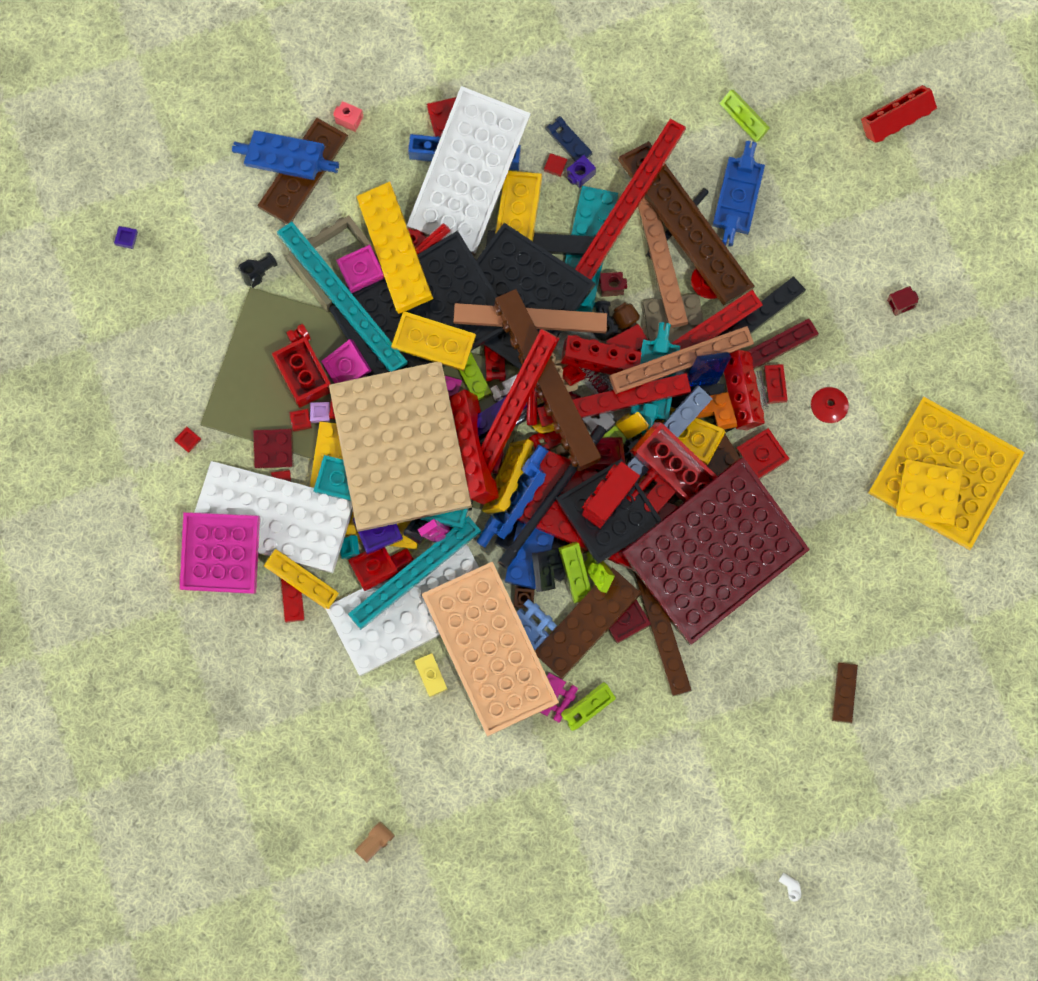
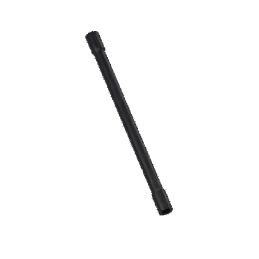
[498,425,607,569]

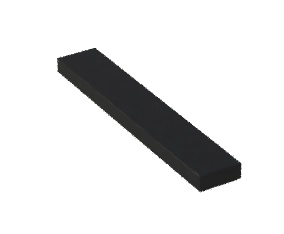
[486,230,595,256]

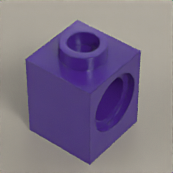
[567,155,596,188]

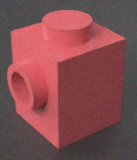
[333,101,363,132]

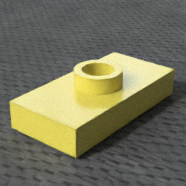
[414,653,448,697]

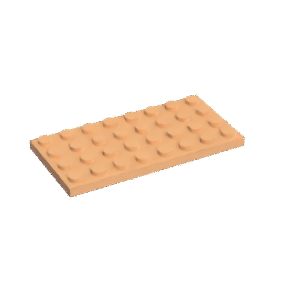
[422,561,559,737]

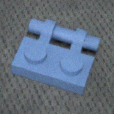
[517,599,557,650]

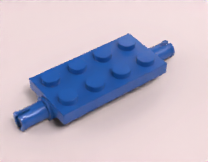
[232,130,339,180]
[712,141,765,247]
[476,445,549,548]

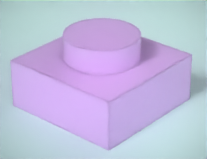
[310,402,330,423]

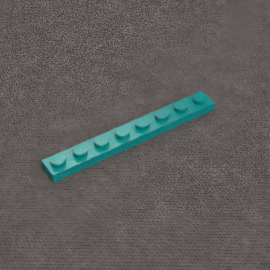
[348,516,481,630]

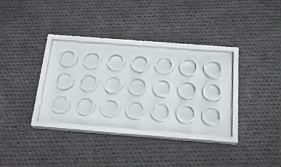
[407,86,531,253]
[194,461,353,573]
[325,544,479,676]

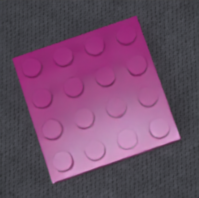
[180,512,260,594]

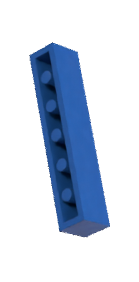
[408,134,521,171]

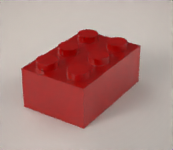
[272,337,331,408]
[582,461,640,529]

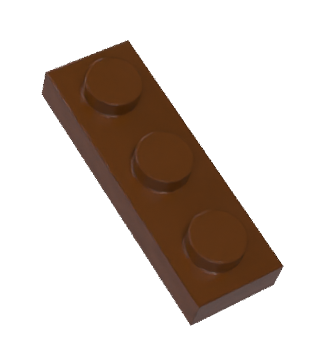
[832,662,858,724]

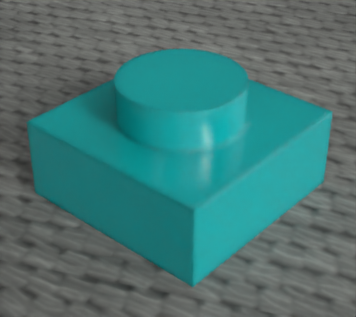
[340,535,360,559]

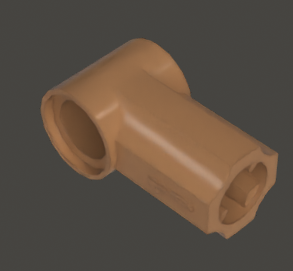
[355,822,395,863]

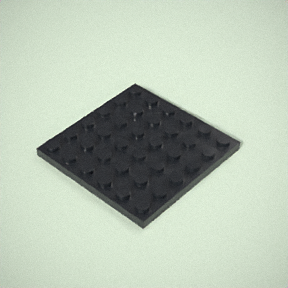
[476,223,596,369]

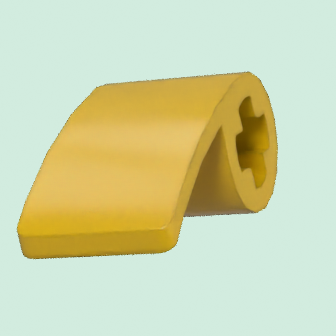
[615,412,649,439]

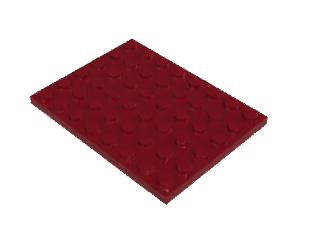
[621,457,810,645]

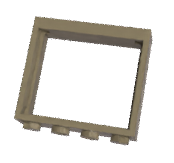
[288,215,382,312]

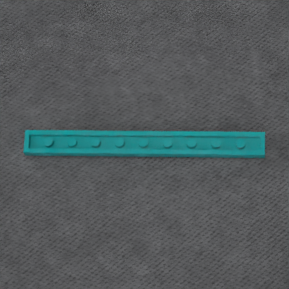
[277,221,407,372]

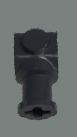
[238,252,278,288]
[591,300,618,341]

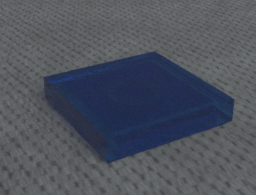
[687,352,731,388]

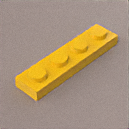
[264,549,339,609]

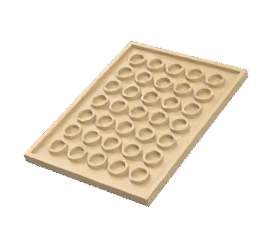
[329,362,472,532]

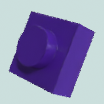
[114,226,138,249]

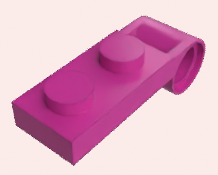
[418,519,452,542]

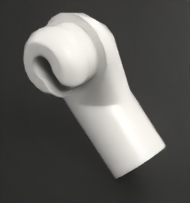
[779,873,802,902]

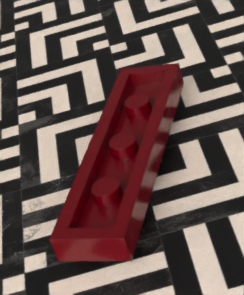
[747,318,819,370]

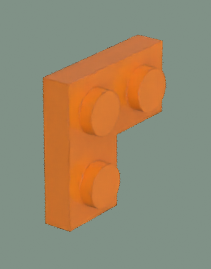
[696,392,737,429]

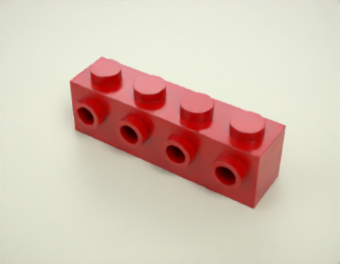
[861,85,937,143]
[561,335,642,375]
[721,350,765,430]

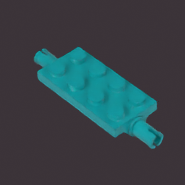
[630,322,681,435]

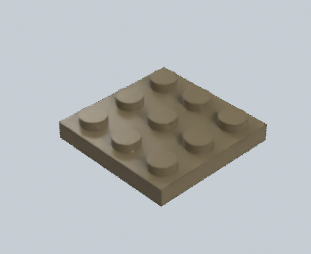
[643,294,703,343]

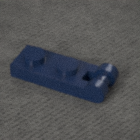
[545,116,593,162]

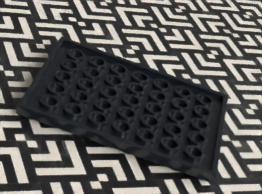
[329,230,504,376]

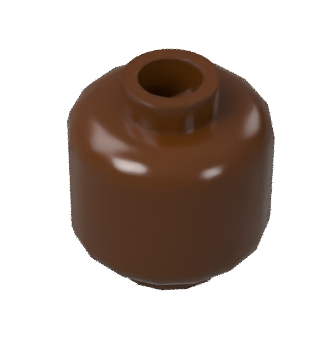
[612,302,640,330]

